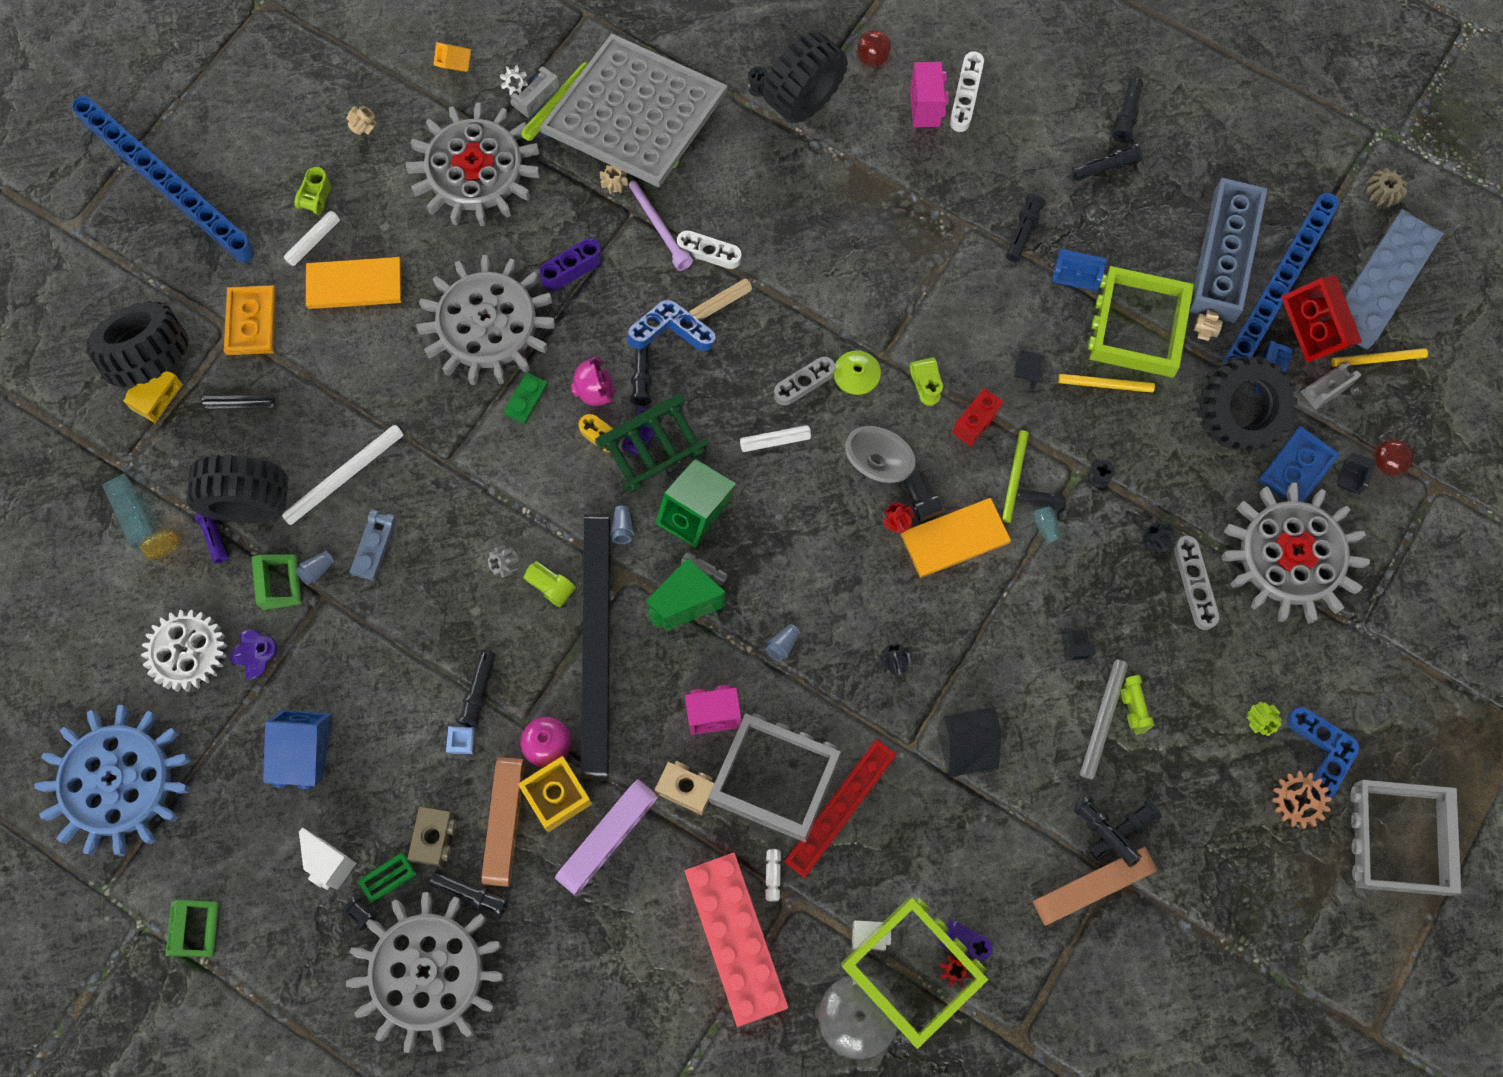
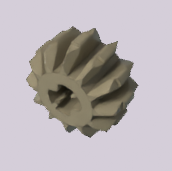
[1365,167,1408,209]

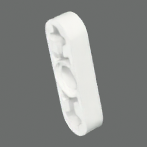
[677,231,741,269]

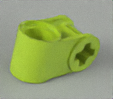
[295,167,332,215]
[910,357,943,406]

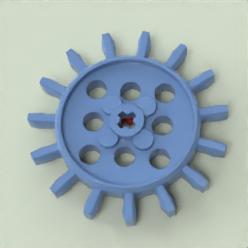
[34,705,191,856]

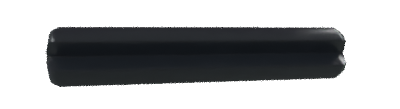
[202,393,275,409]

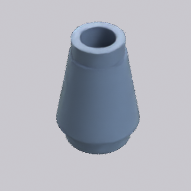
[610,506,634,544]
[295,551,334,585]
[766,624,800,661]

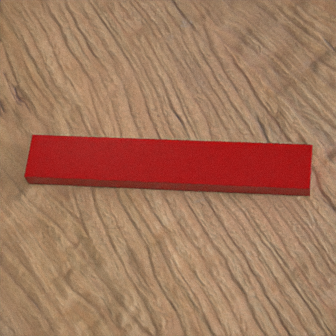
[784,739,897,879]

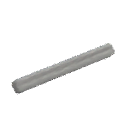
[1080,660,1128,780]

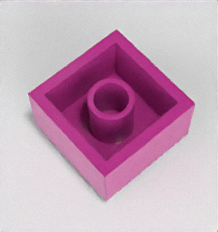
[910,62,948,127]
[685,685,741,735]

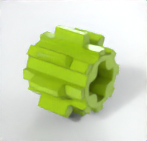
[1247,702,1282,736]

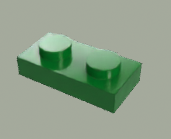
[503,372,548,425]

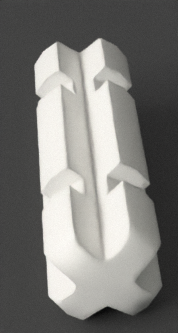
[765,849,781,902]

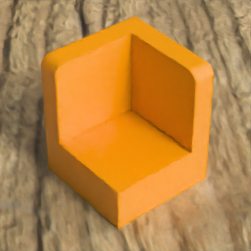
[434,42,471,72]

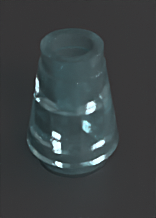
[1032,506,1061,544]

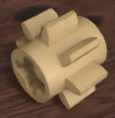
[346,106,376,135]
[600,165,628,194]
[1193,310,1223,341]

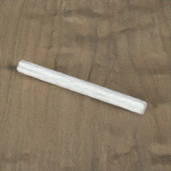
[282,425,403,525]

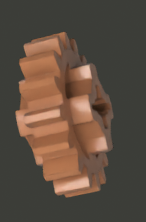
[1272,771,1332,829]

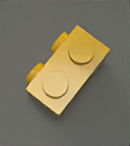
[123,371,183,423]

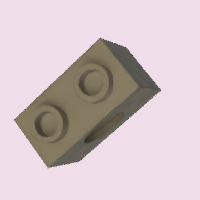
[408,807,457,867]

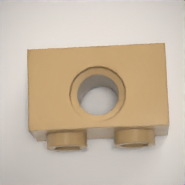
[655,761,715,815]

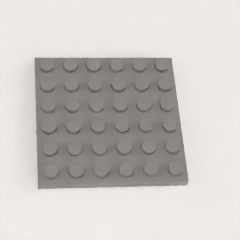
[540,33,728,187]

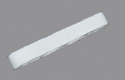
[950,52,984,132]

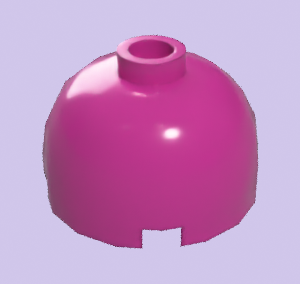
[571,357,615,406]
[520,717,572,768]

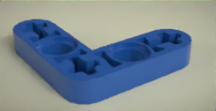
[627,300,715,351]
[1287,707,1359,800]

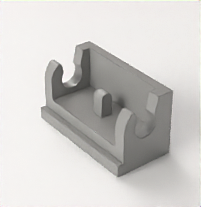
[510,67,560,118]
[1301,362,1361,410]

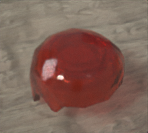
[856,30,891,66]
[1374,439,1413,476]

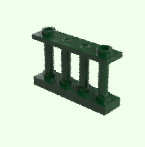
[595,392,710,493]

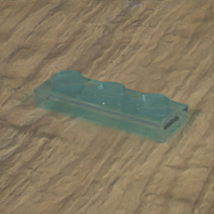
[102,474,156,548]

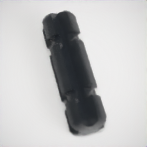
[1016,489,1065,509]

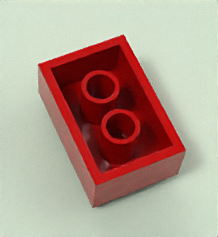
[1281,275,1362,363]

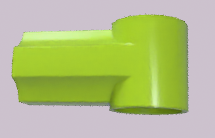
[523,561,576,608]

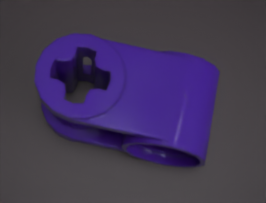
[939,920,992,962]

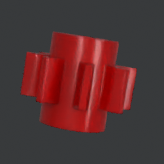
[882,503,915,533]
[939,955,972,988]

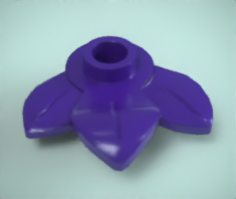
[230,629,278,680]

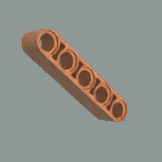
[482,757,525,887]
[1032,847,1158,926]

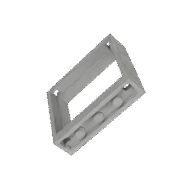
[709,713,841,843]
[1350,780,1461,896]

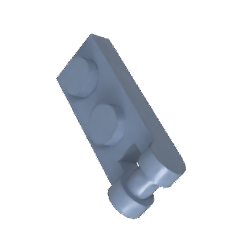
[350,509,397,581]

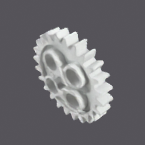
[141,610,227,692]

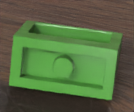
[252,555,302,610]
[165,900,219,957]

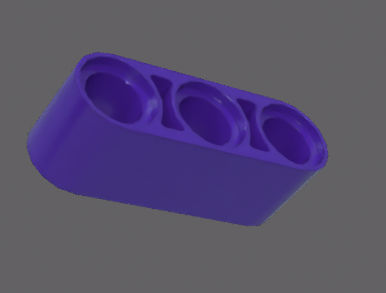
[540,238,602,291]

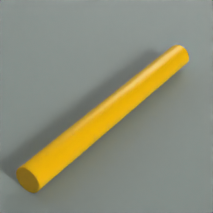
[1332,348,1428,367]
[1058,374,1155,393]

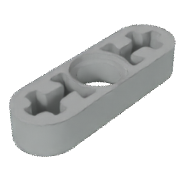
[774,357,835,405]

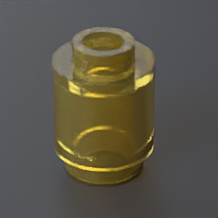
[139,527,180,561]

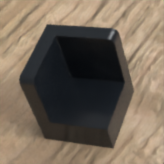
[1014,350,1044,389]
[1337,453,1376,495]
[1062,626,1096,661]

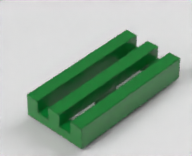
[357,852,418,904]

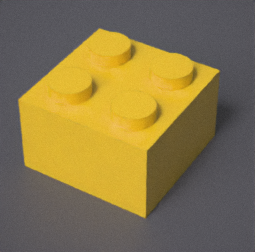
[518,756,592,832]

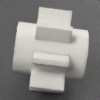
[500,65,528,95]

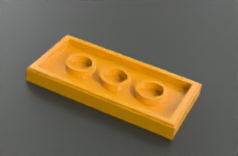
[306,257,402,309]
[901,498,1011,578]

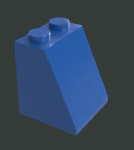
[263,710,332,789]

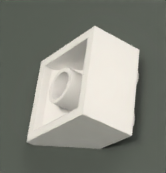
[299,828,357,890]

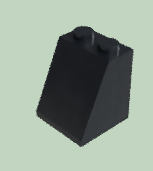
[937,706,1001,778]

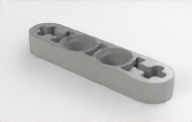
[1174,536,1219,630]

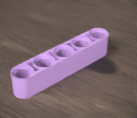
[555,779,658,896]

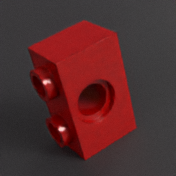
[952,388,1004,447]

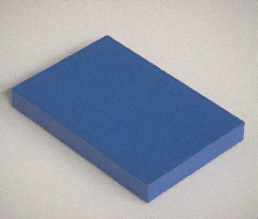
[1258,426,1340,502]

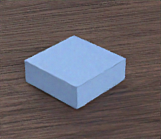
[446,726,475,754]

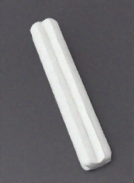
[284,211,340,266]
[740,425,811,452]

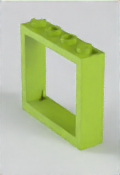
[1088,266,1194,378]
[841,896,988,1049]

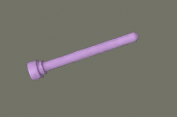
[629,180,693,271]

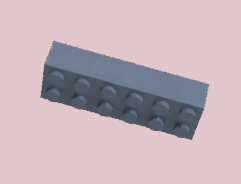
[1189,178,1267,323]
[1345,210,1444,350]

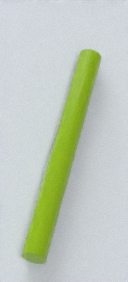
[1002,430,1029,523]

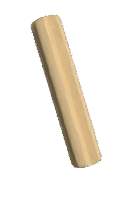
[689,279,752,321]

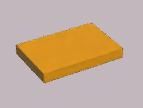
[224,285,276,355]

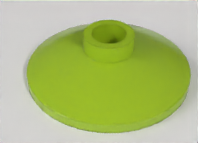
[834,351,881,395]

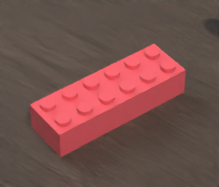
[684,853,788,1028]

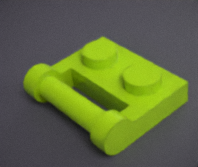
[1121,675,1155,735]

